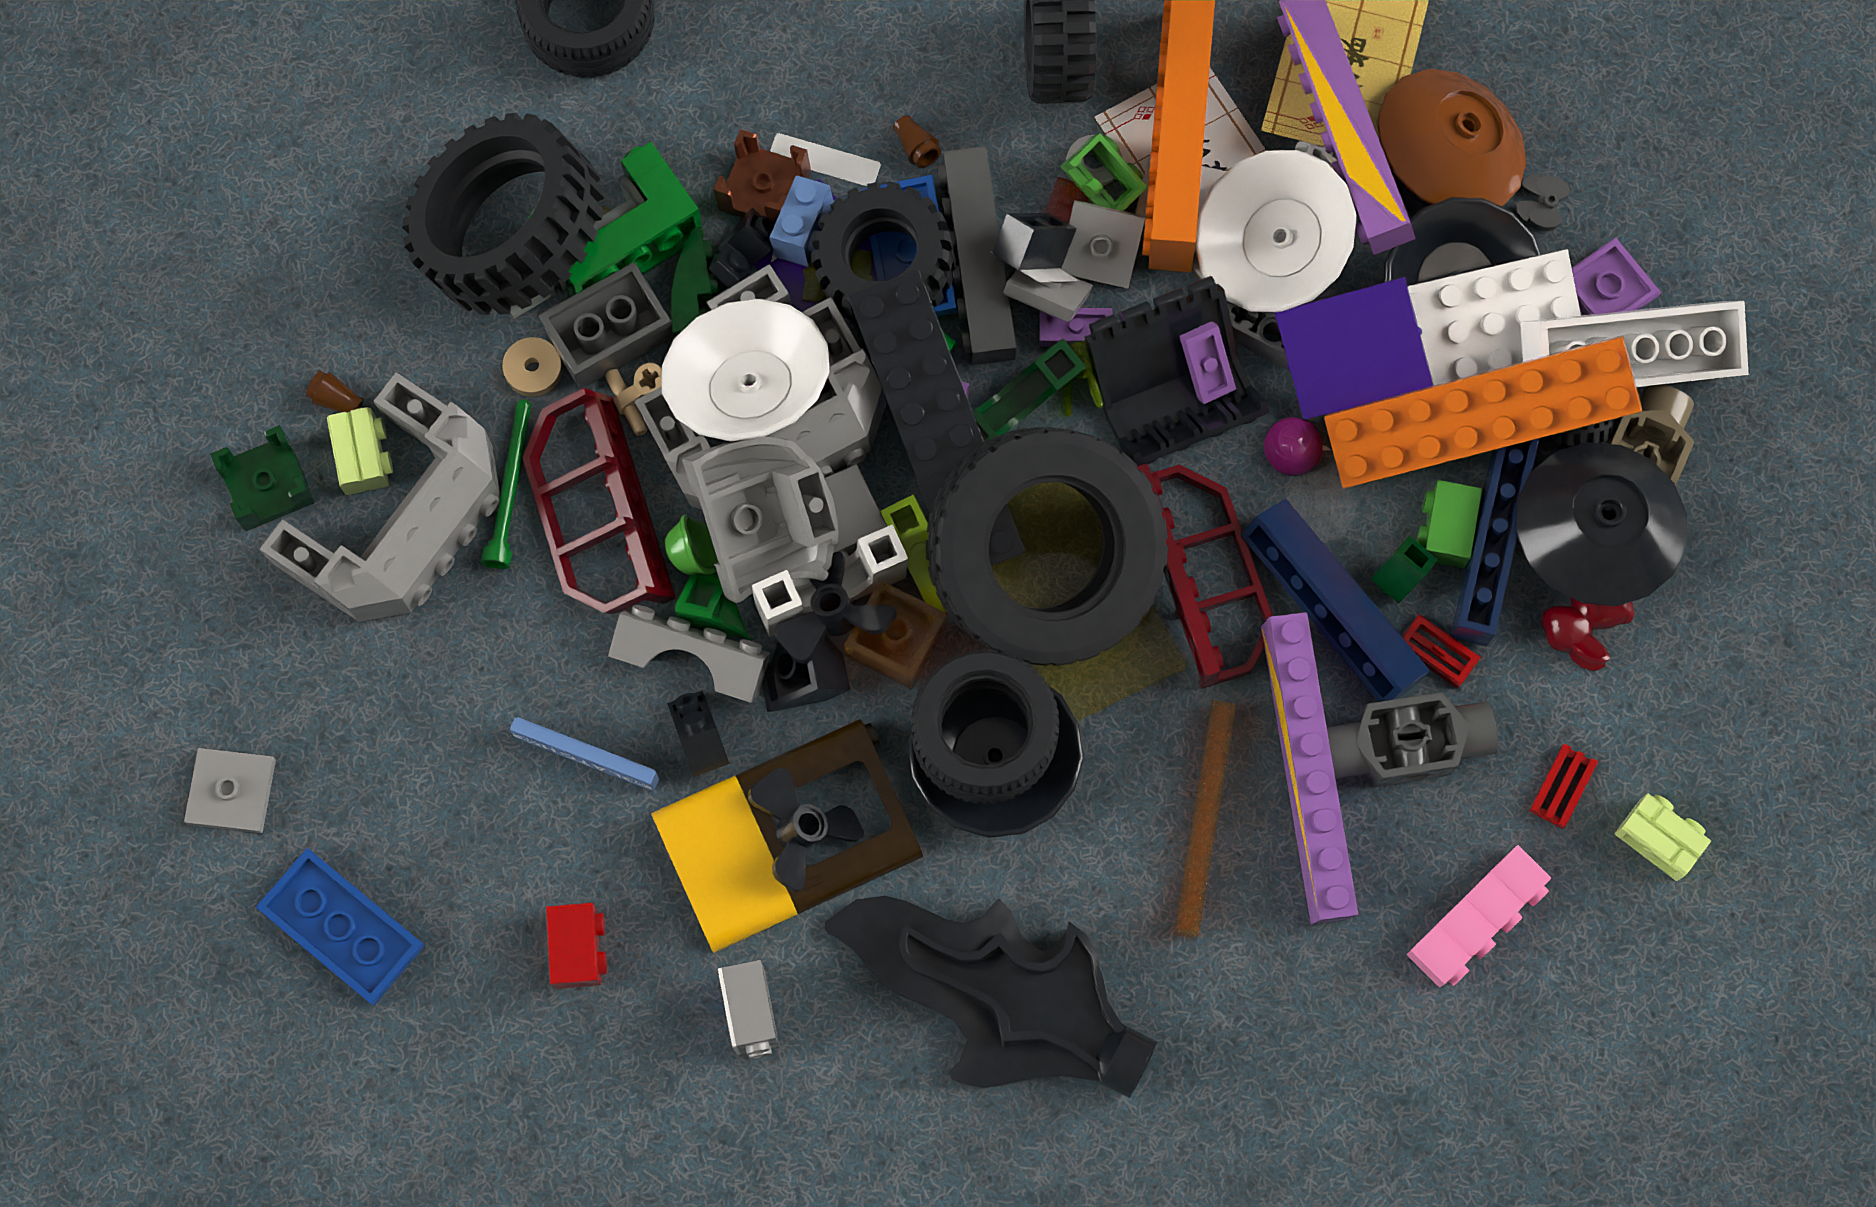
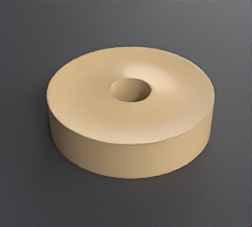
[502,337,563,397]

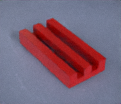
[1402,614,1481,689]
[1529,743,1598,829]

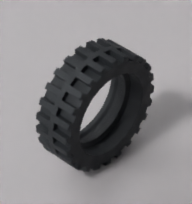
[402,113,604,315]

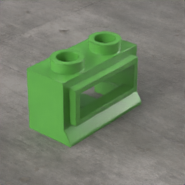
[1060,133,1148,211]

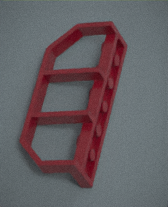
[522,388,676,614]
[1137,464,1273,689]

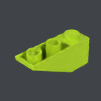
[880,494,947,618]

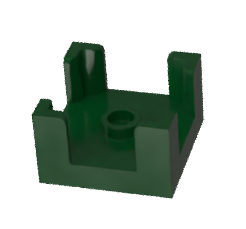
[210,425,315,531]

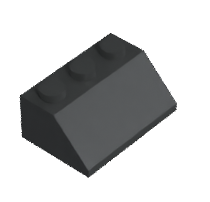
[538,262,674,390]

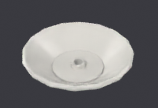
[1195,150,1357,312]
[662,299,829,441]

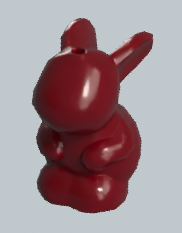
[1540,598,1635,671]

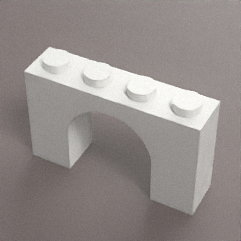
[752,524,908,637]

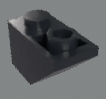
[667,690,730,777]

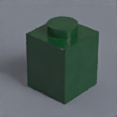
[1371,535,1438,603]

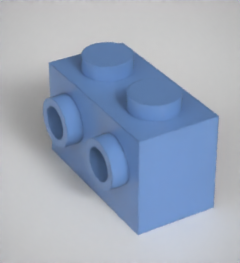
[770,175,834,267]

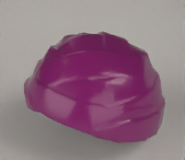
[1264,417,1323,476]

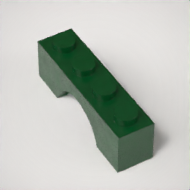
[972,338,1086,442]

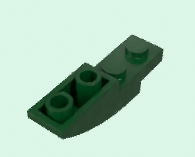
[671,227,719,339]

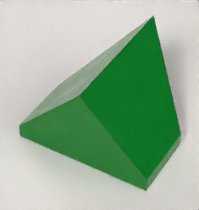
[675,574,751,640]

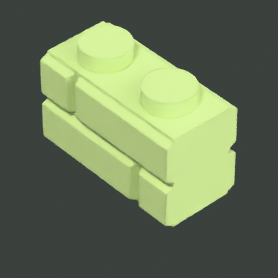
[327,407,393,495]
[1615,793,1711,881]

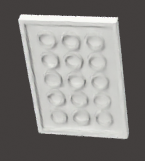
[1384,249,1581,399]

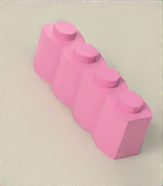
[1406,845,1551,988]

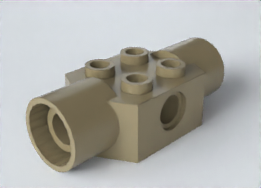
[1602,384,1694,520]

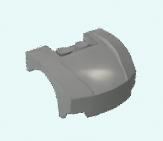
[681,437,838,603]

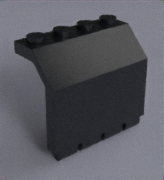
[1084,276,1269,467]

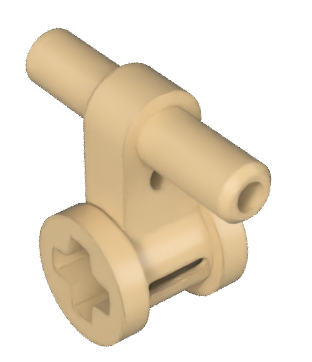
[605,363,662,436]

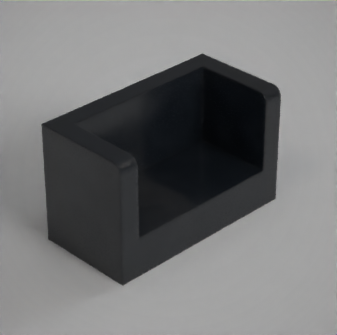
[993,213,1077,270]

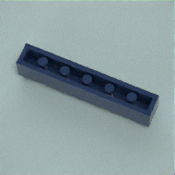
[1450,438,1539,647]
[1241,499,1430,702]

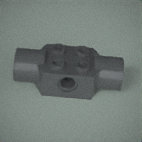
[1327,692,1498,787]

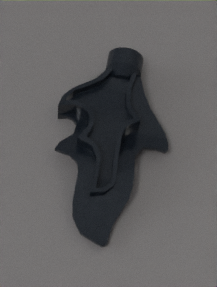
[824,896,1158,1098]

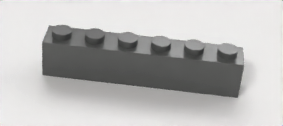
[937,146,1016,365]

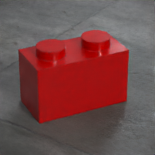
[546,902,607,989]

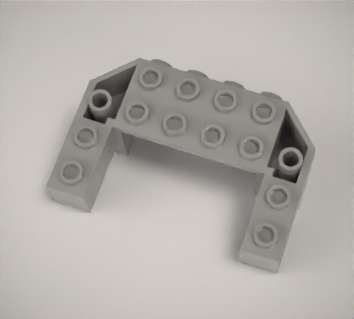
[635,297,886,510]
[260,372,500,622]

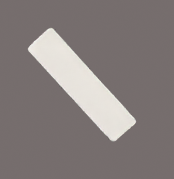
[770,133,881,186]

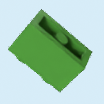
[1416,480,1482,569]

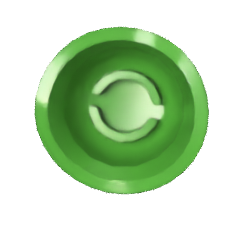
[665,514,719,576]

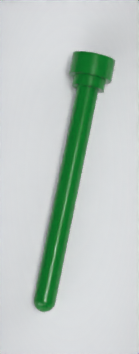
[480,399,531,570]

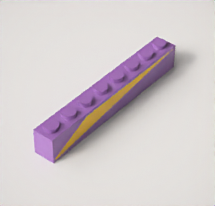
[1277,0,1416,255]
[1261,612,1358,925]

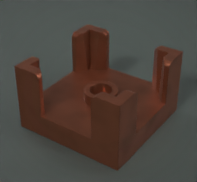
[713,129,811,226]

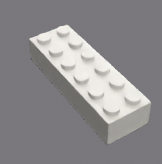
[1520,301,1749,387]

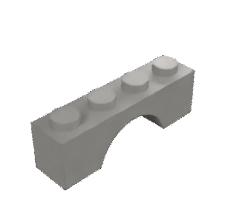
[608,605,771,703]

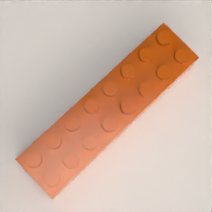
[1142,0,1215,272]
[1324,335,1642,489]

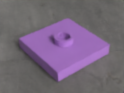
[1572,238,1661,315]

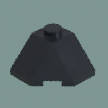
[762,636,850,712]

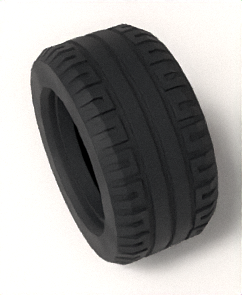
[515,0,654,78]
[911,649,1059,804]

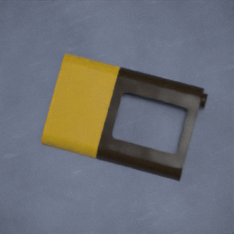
[651,719,923,953]

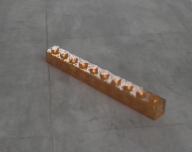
[1173,700,1236,939]

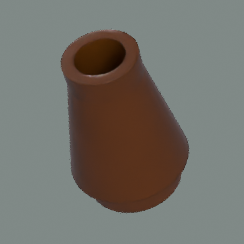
[893,115,941,168]
[306,371,364,413]

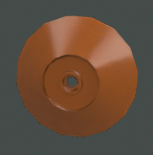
[1377,69,1527,207]

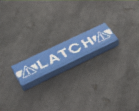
[510,717,659,792]

